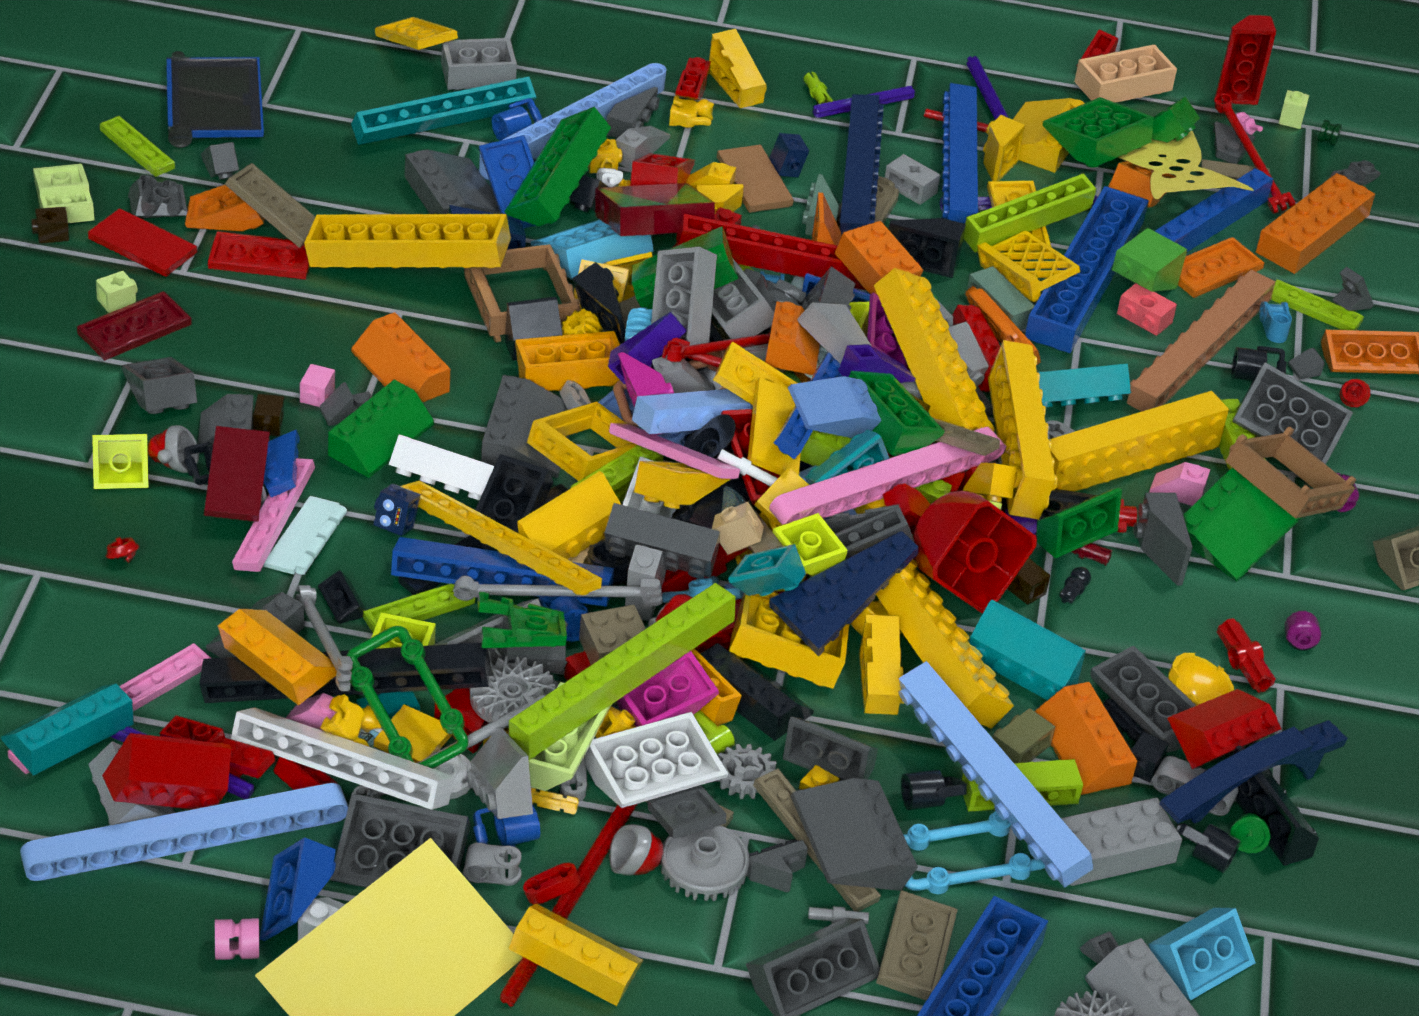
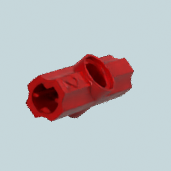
[1217,618,1276,693]

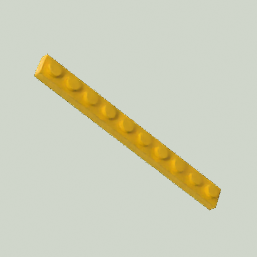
[400,480,602,595]

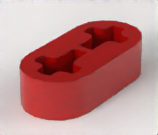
[523,863,581,904]

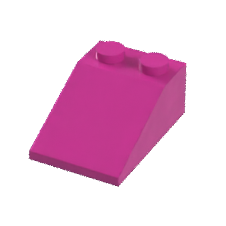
[618,352,674,435]
[617,651,719,727]

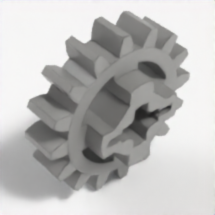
[716,744,776,799]

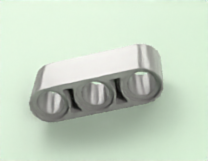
[1152,756,1238,816]

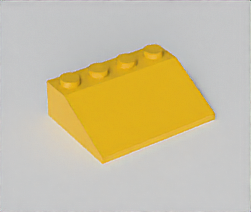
[1013,98,1085,173]
[729,592,849,689]

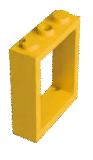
[527,401,637,481]

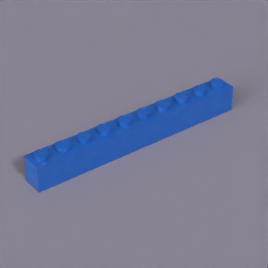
[942,83,978,224]

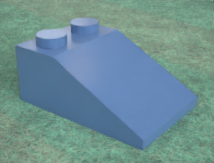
[788,376,881,438]

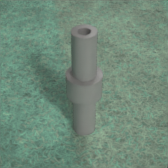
[808,906,869,925]

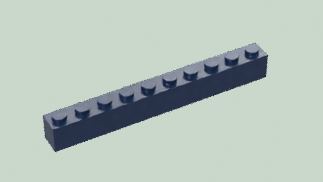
[840,94,884,236]

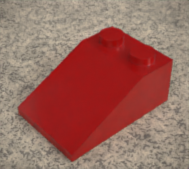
[630,153,695,186]

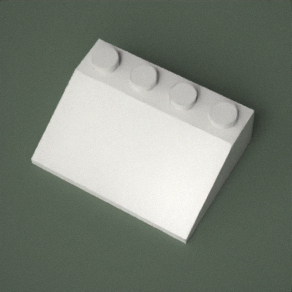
[585,712,728,808]

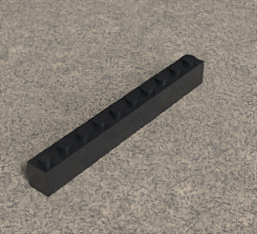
[199,643,490,703]

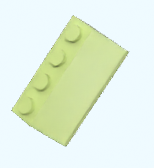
[529,682,612,791]

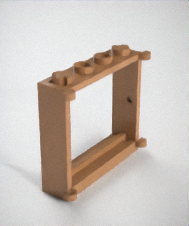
[464,244,581,342]
[1225,427,1356,519]

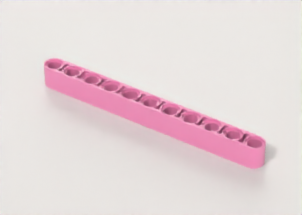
[769,427,1006,525]

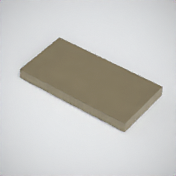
[225,163,315,248]
[876,890,958,1001]

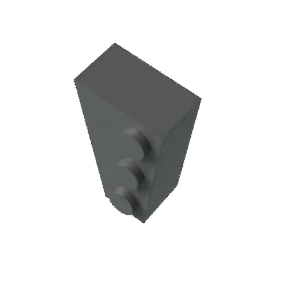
[823,504,914,560]

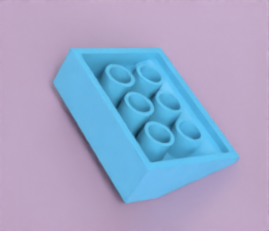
[530,219,654,280]

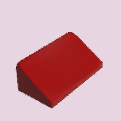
[274,757,337,790]

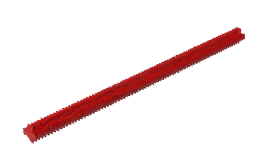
[500,803,638,1007]

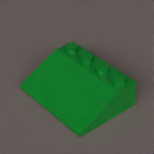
[1042,97,1154,168]
[632,227,739,309]
[1183,467,1302,582]

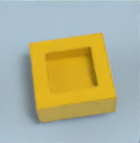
[799,765,840,790]

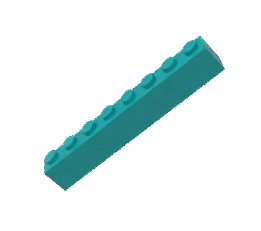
[351,77,536,145]

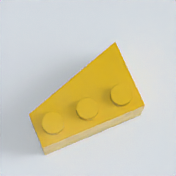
[709,29,767,108]
[859,615,904,715]

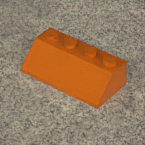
[351,312,451,403]
[1034,682,1137,795]

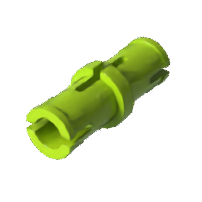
[803,72,833,104]

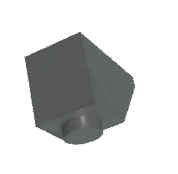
[201,142,239,180]

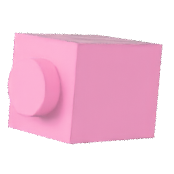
[300,364,335,407]

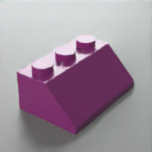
[867,292,907,368]

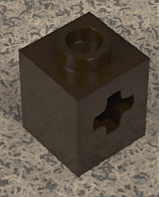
[31,206,69,243]
[253,394,284,436]
[1007,558,1051,605]

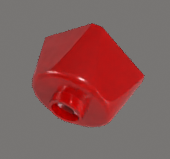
[913,491,1037,613]

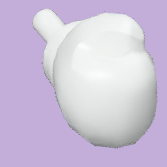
[596,168,623,187]

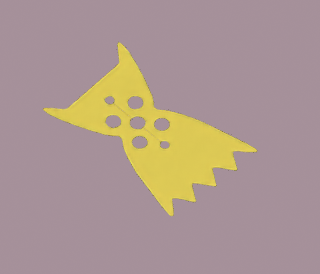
[1119,131,1254,199]

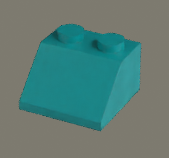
[728,544,806,596]

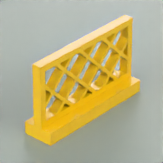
[977,230,1080,302]

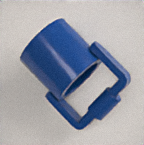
[491,98,543,141]
[538,596,588,642]
[473,804,541,847]

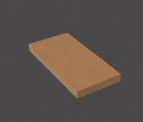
[717,145,794,213]

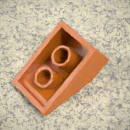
[1109,161,1176,208]
[185,185,265,231]
[811,192,841,246]

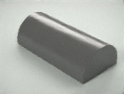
[1090,645,1196,752]

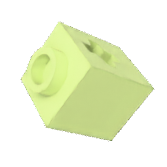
[1279,90,1309,129]
[96,271,138,313]

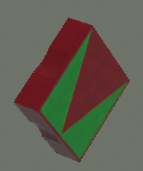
[595,183,715,236]

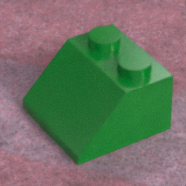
[1152,96,1200,143]

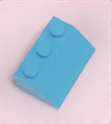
[1148,908,1256,1001]

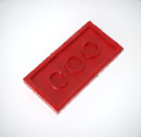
[88,208,197,277]
[208,231,310,280]

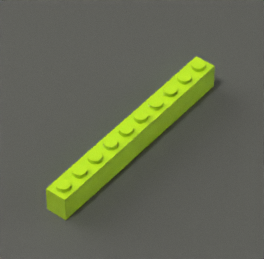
[509,583,736,760]

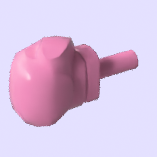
[1236,112,1263,135]

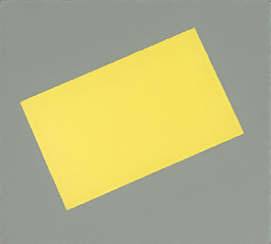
[255,838,522,1016]

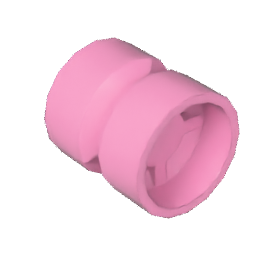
[215,918,259,960]

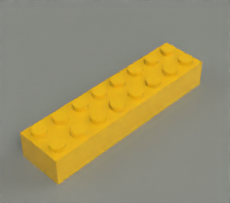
[304,214,511,268]
[874,268,995,432]
[988,340,1058,520]
[1049,391,1229,492]
[876,560,1014,729]

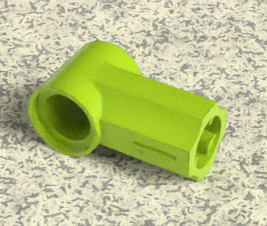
[694,710,735,755]

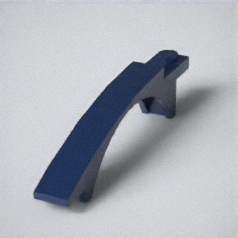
[1159,720,1348,824]

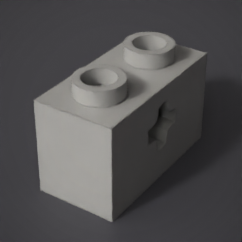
[885,154,940,205]

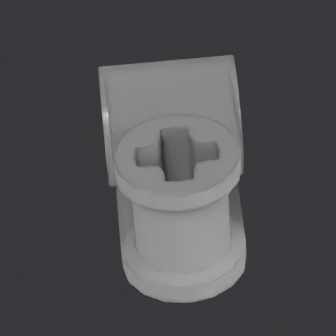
[463,843,522,886]

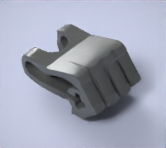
[743,269,806,334]

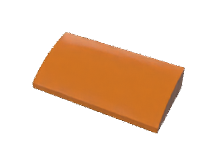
[1321,330,1419,374]

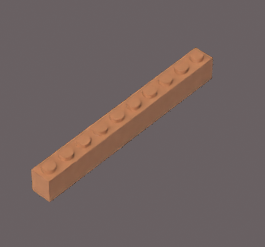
[1127,270,1276,411]

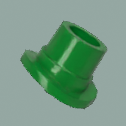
[1229,813,1270,853]

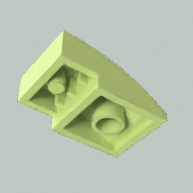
[33,164,94,223]

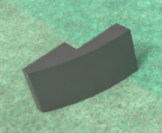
[1329,160,1381,186]

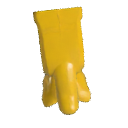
[669,96,714,128]
[320,694,382,747]

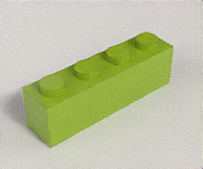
[962,759,1083,812]

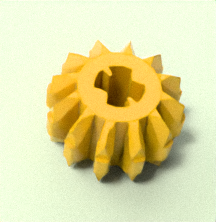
[561,308,603,335]

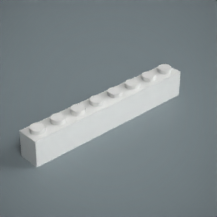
[231,707,455,810]

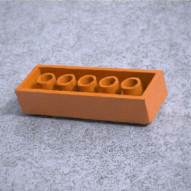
[1256,173,1375,274]

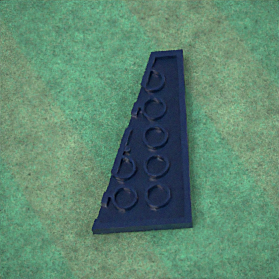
[769,531,918,657]

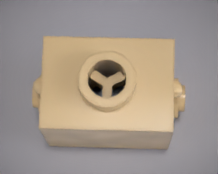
[712,502,764,555]

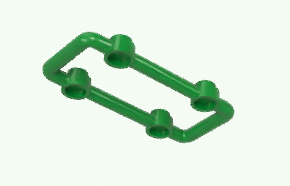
[346,626,469,769]

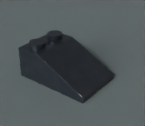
[888,218,966,278]
[572,262,626,345]
[475,454,554,533]

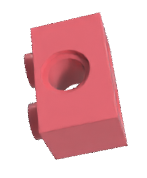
[1117,283,1177,336]

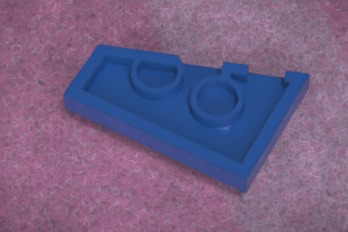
[263,429,300,498]

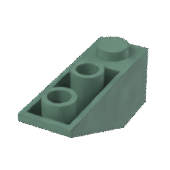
[802,174,839,235]

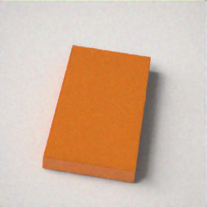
[1178,237,1264,298]

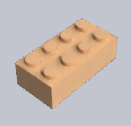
[1074,44,1177,103]

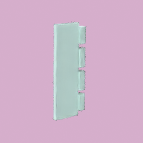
[264,496,347,575]

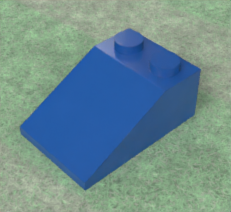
[260,837,336,941]

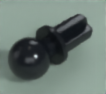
[1059,567,1091,604]

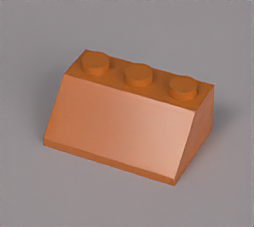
[765,301,820,375]

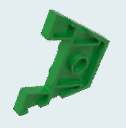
[477,591,567,648]

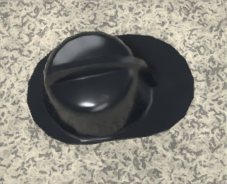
[684,414,736,461]

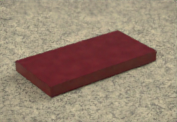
[77,291,192,361]
[204,426,270,522]

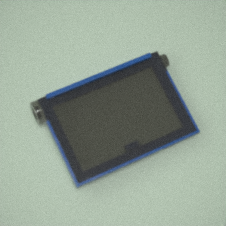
[167,51,264,148]

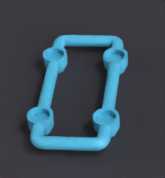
[903,811,1045,894]

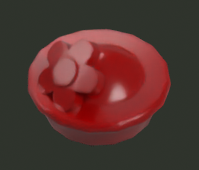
[1340,379,1370,408]
[106,537,139,563]

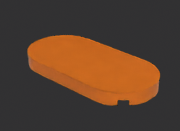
[965,286,1022,344]

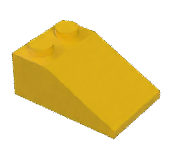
[634,461,730,509]

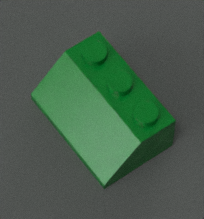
[1036,487,1122,559]

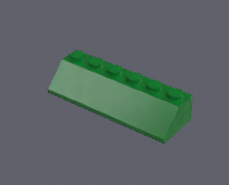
[504,107,611,226]

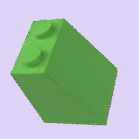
[1112,228,1187,292]

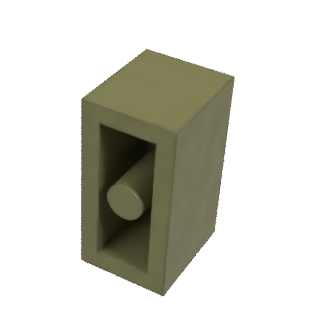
[992,708,1056,763]

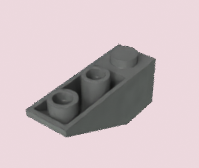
[607,87,660,138]

